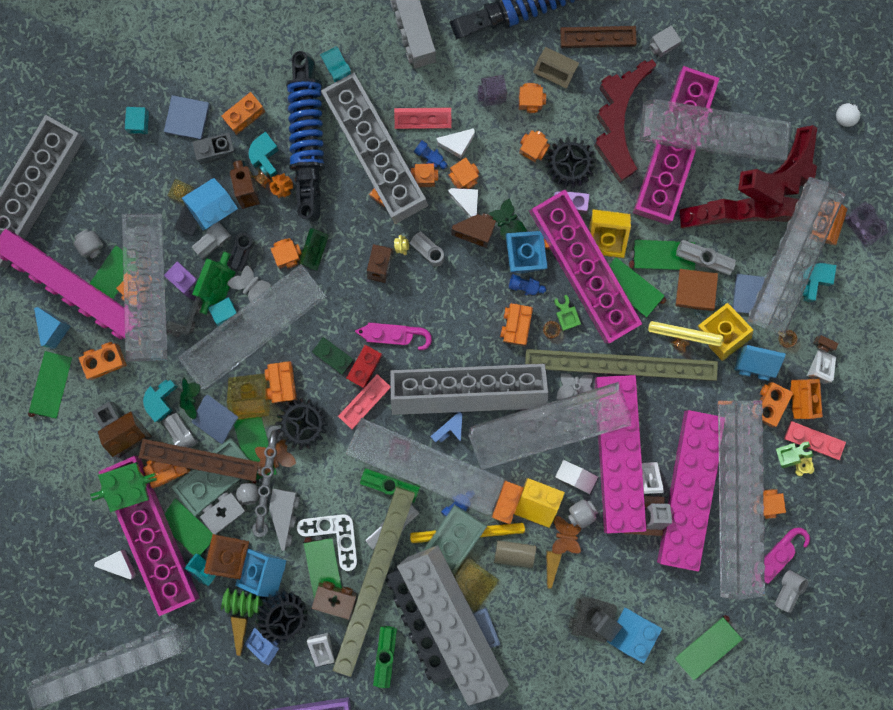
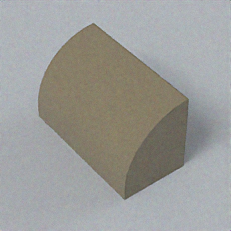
[533,47,579,88]
[494,540,536,568]

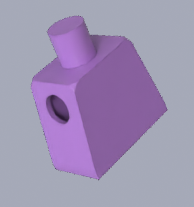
[164,261,198,300]

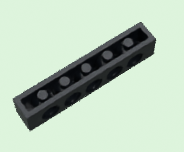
[385,569,453,684]

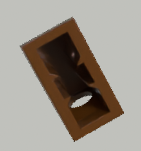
[230,160,260,209]
[367,244,394,283]

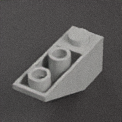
[269,488,300,551]

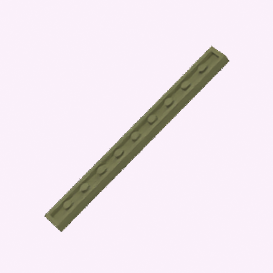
[525,349,718,381]
[333,486,415,677]

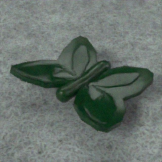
[489,198,528,240]
[179,377,201,419]

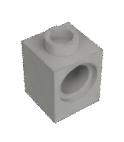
[649,25,681,58]
[645,504,672,530]

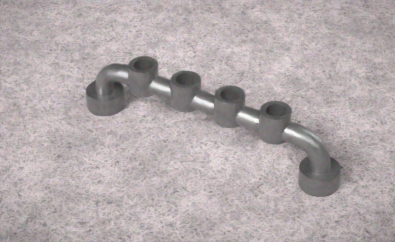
[252,426,283,537]

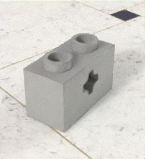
[200,492,248,535]

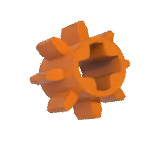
[269,173,293,198]

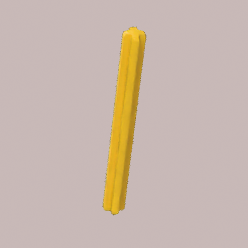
[410,523,525,543]

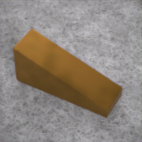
[546,551,562,588]
[231,616,248,656]

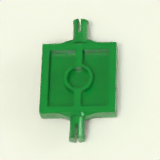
[192,252,236,315]
[90,462,157,512]

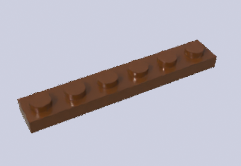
[138,439,259,482]

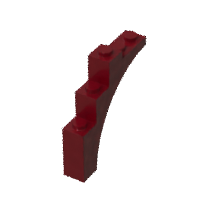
[594,59,656,183]
[738,125,817,206]
[680,196,809,229]

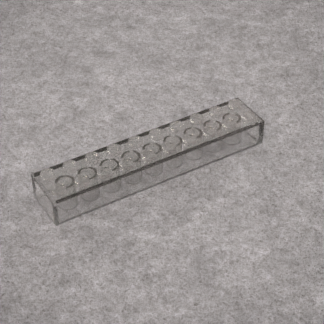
[718,400,765,600]

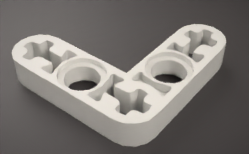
[297,514,357,571]

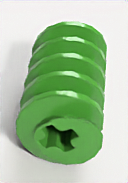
[221,588,264,618]

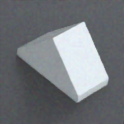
[437,129,475,159]
[448,188,478,218]
[807,350,836,384]
[555,460,598,494]
[642,462,664,494]
[94,549,136,579]
[307,633,335,667]

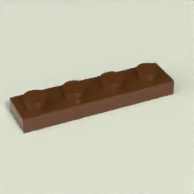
[560,26,637,48]

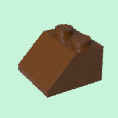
[451,213,496,248]
[98,411,152,458]

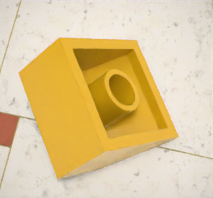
[589,209,631,258]
[698,303,754,361]
[514,478,565,528]

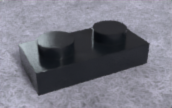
[174,203,198,236]

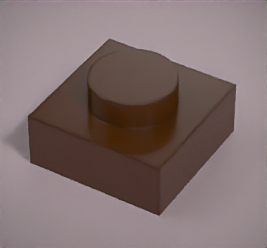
[813,335,839,353]

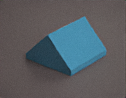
[506,231,547,274]
[34,307,71,349]

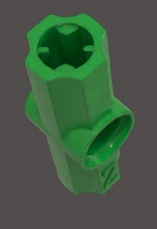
[360,468,420,503]
[373,626,397,688]

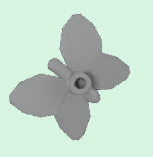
[228,266,271,307]
[557,373,595,401]

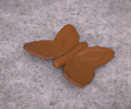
[255,439,296,476]
[552,516,582,554]

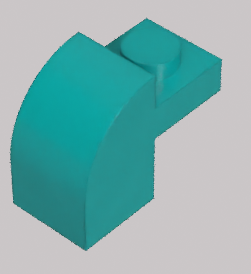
[320,46,351,83]
[249,131,279,178]
[799,263,837,302]
[143,380,179,423]

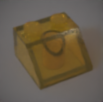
[227,373,270,420]
[454,556,499,611]

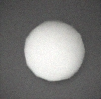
[836,103,860,127]

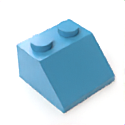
[182,178,238,230]
[734,345,786,381]
[235,549,287,597]
[607,607,662,663]

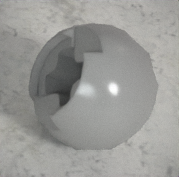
[236,483,260,505]

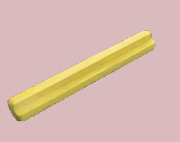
[648,321,723,347]

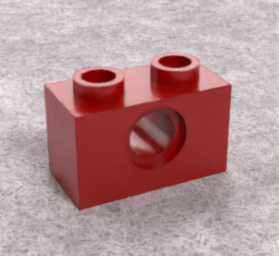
[346,345,383,388]

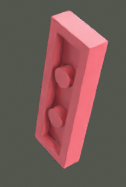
[394,108,451,129]
[338,374,391,429]
[784,421,846,460]

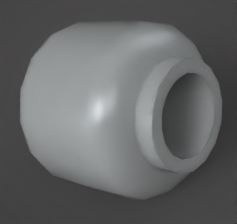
[74,229,103,259]
[568,499,598,528]

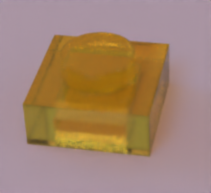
[167,179,193,204]

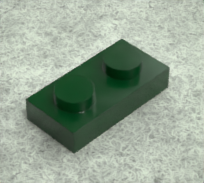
[299,228,329,271]
[312,337,354,375]

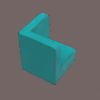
[125,107,149,134]
[209,297,237,329]
[184,554,216,586]

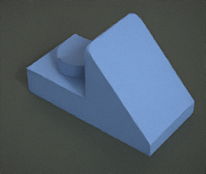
[431,412,462,442]
[244,628,279,665]

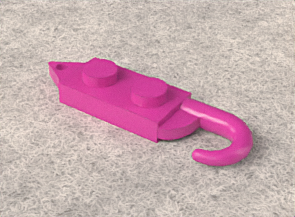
[355,323,432,350]
[751,527,810,586]

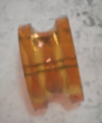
[253,170,271,189]
[543,321,560,339]
[778,330,798,348]
[671,338,691,353]

